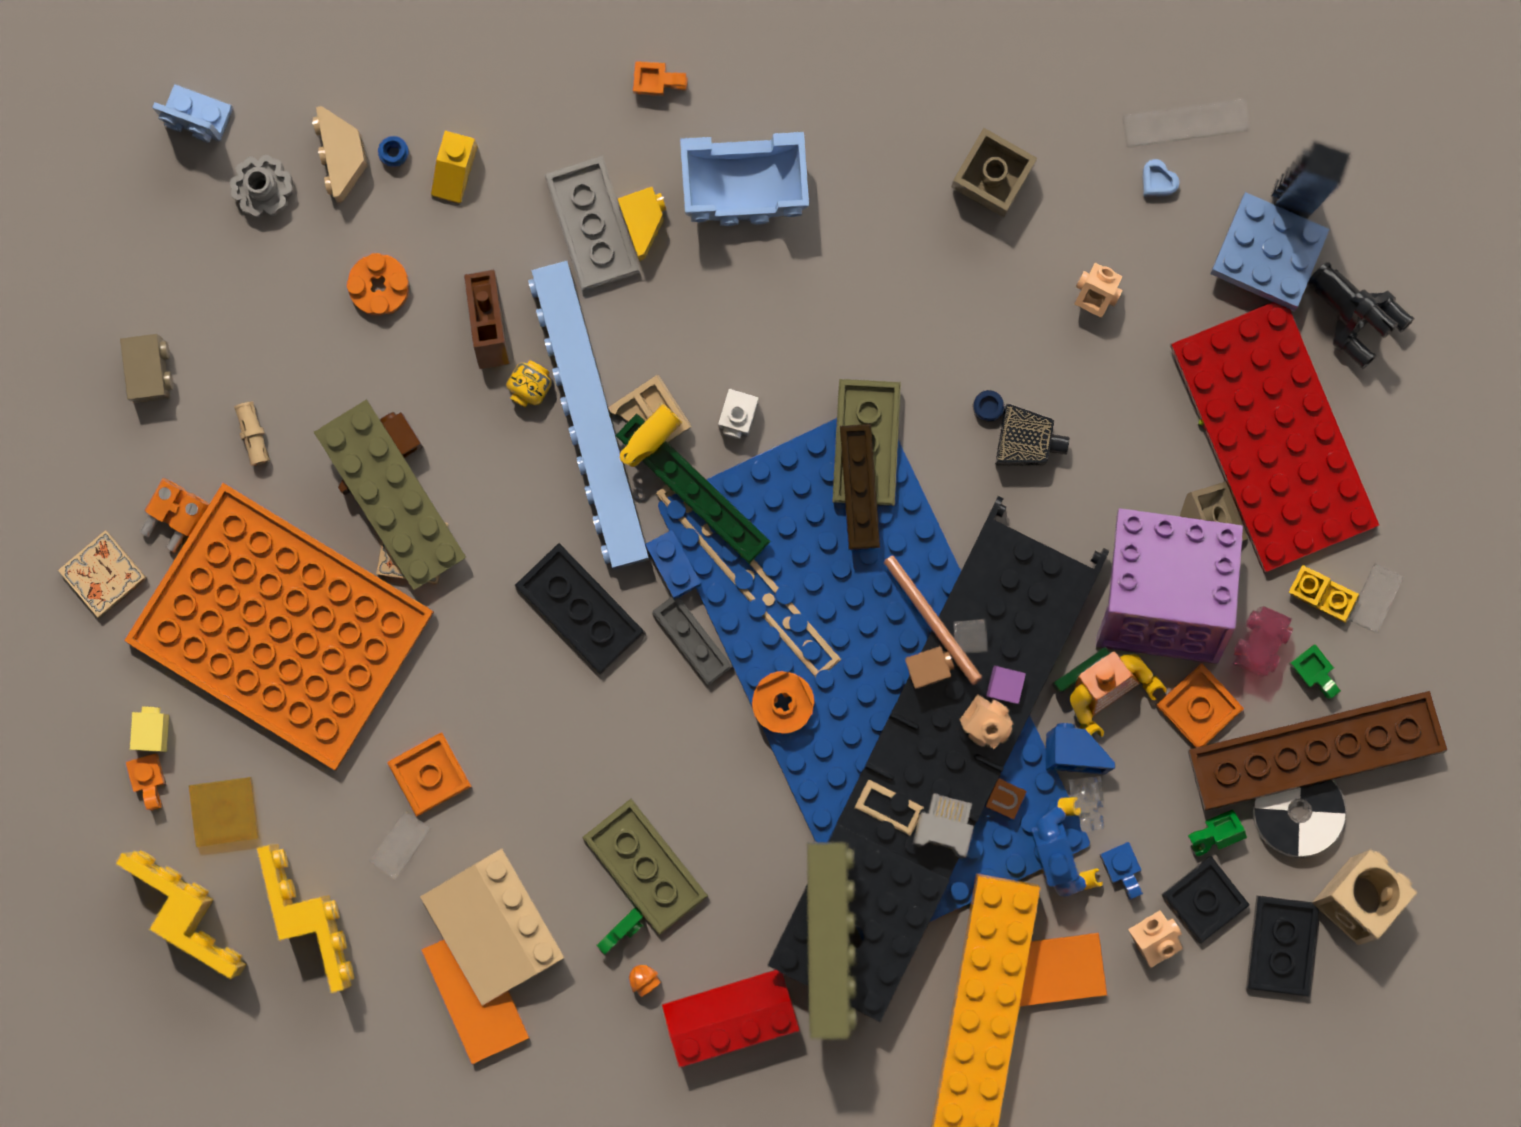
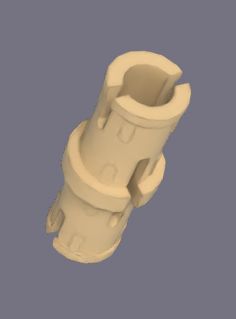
[234,401,270,466]

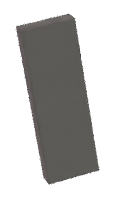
[652,596,733,685]

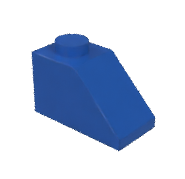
[1046,723,1115,775]

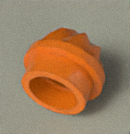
[629,965,661,997]

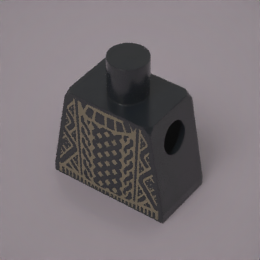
[995,404,1070,466]

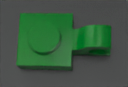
[1289,644,1341,700]
[1188,809,1247,856]

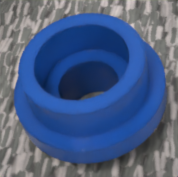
[378,136,409,167]

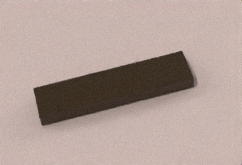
[840,424,880,550]

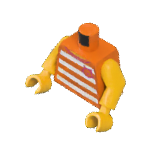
[1070,652,1167,737]

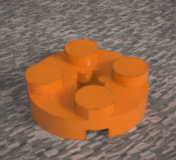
[347,253,409,316]
[752,671,814,734]

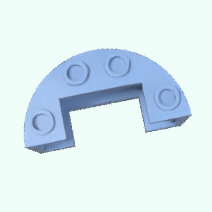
[680,132,809,226]

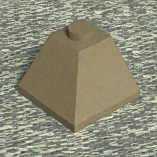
[1179,482,1248,541]

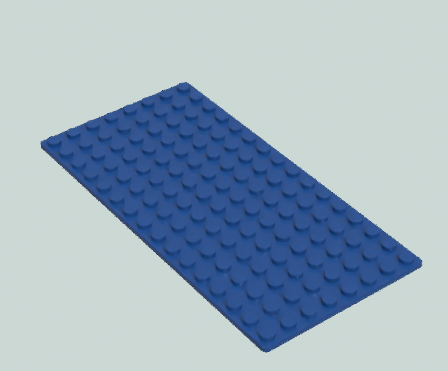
[658,418,1090,941]

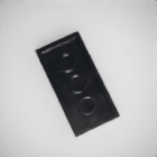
[515,543,645,675]

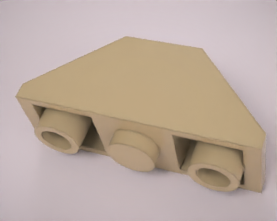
[313,106,368,202]

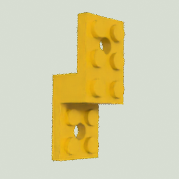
[257,844,354,993]
[116,850,247,979]

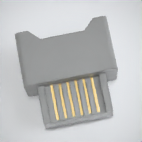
[912,794,974,859]

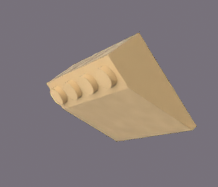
[420,849,564,1005]

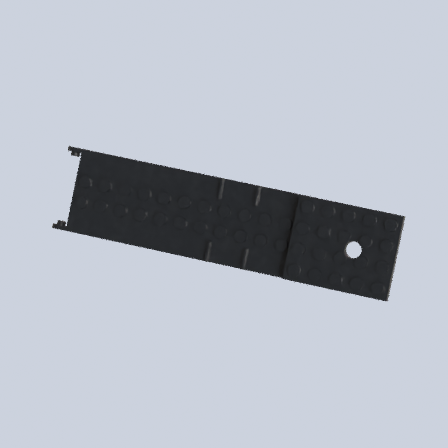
[767,496,1109,1022]

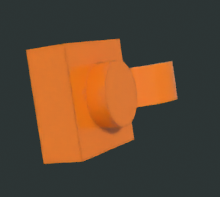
[633,61,688,96]
[126,753,166,811]

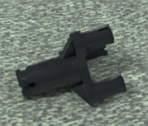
[1307,262,1415,369]

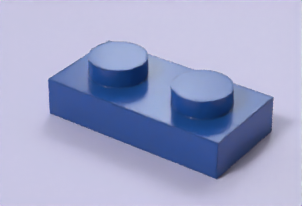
[645,530,702,600]

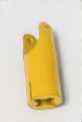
[619,403,683,467]

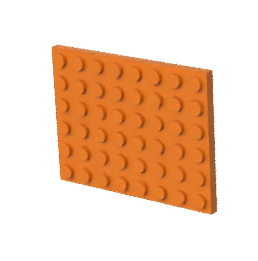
[124,483,434,770]

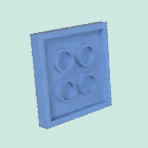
[1210,192,1330,311]

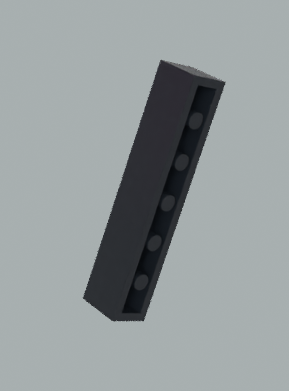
[1271,141,1351,219]

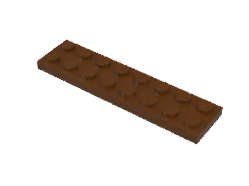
[1188,691,1447,811]

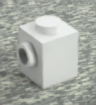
[718,389,759,439]

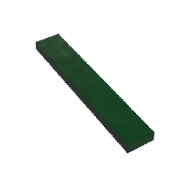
[615,413,771,564]

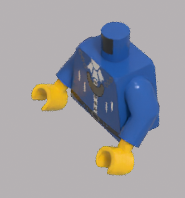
[1031,797,1103,897]

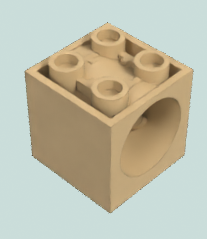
[1312,849,1417,945]

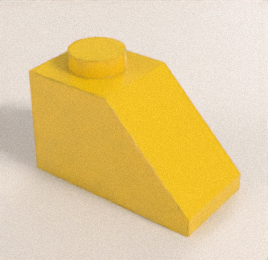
[431,130,478,204]
[617,186,667,261]

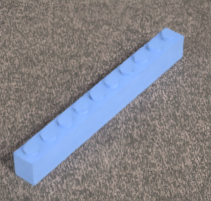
[528,261,649,569]

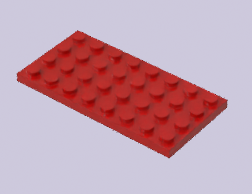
[1170,302,1379,572]

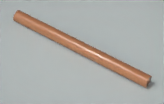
[884,556,982,685]

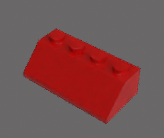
[662,970,800,1067]

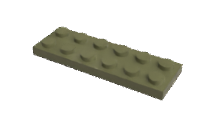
[314,399,466,590]

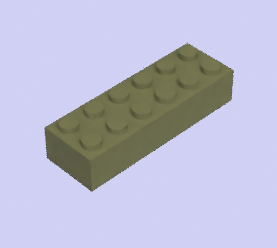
[807,842,855,1039]

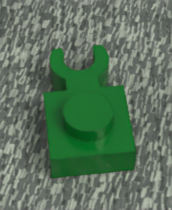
[596,907,643,954]

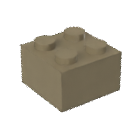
[951,128,1037,217]

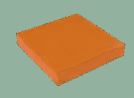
[1156,663,1244,748]
[387,732,472,817]

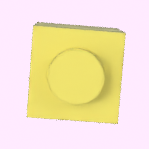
[130,707,169,752]

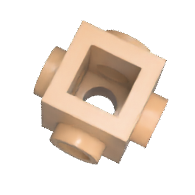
[1074,263,1123,318]
[960,695,1013,749]
[1128,911,1183,968]

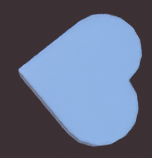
[1142,159,1179,196]

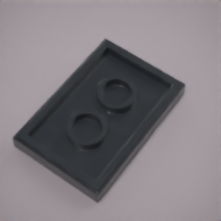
[1246,895,1319,997]

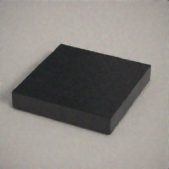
[1162,856,1250,943]

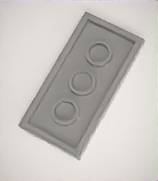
[544,156,640,292]

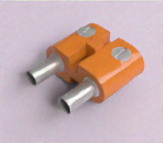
[140,478,209,553]

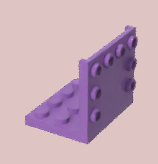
[1095,508,1243,664]

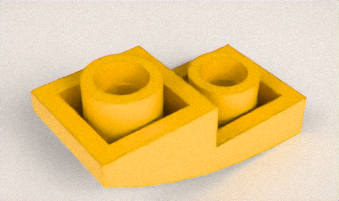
[1288,565,1359,623]

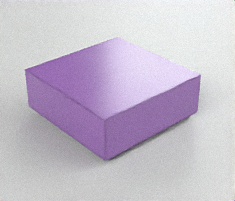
[986,666,1026,704]

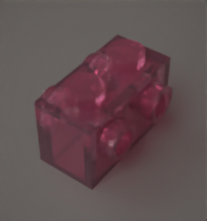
[1233,606,1293,677]

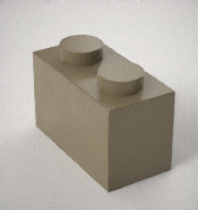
[120,334,173,403]

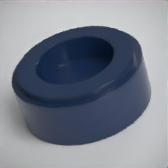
[973,390,1004,422]

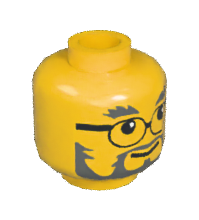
[506,360,552,408]

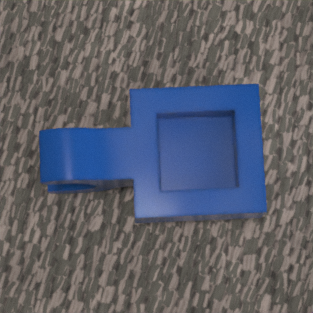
[1099,842,1143,899]

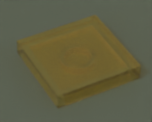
[188,777,259,847]

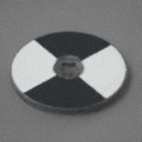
[1252,780,1347,858]

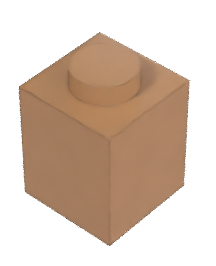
[905,646,955,690]

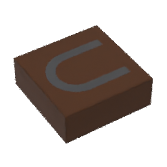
[985,778,1027,820]

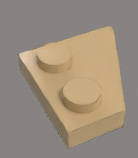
[608,375,692,442]

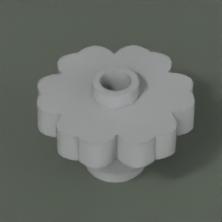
[230,155,294,218]

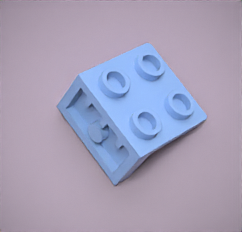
[152,84,233,143]

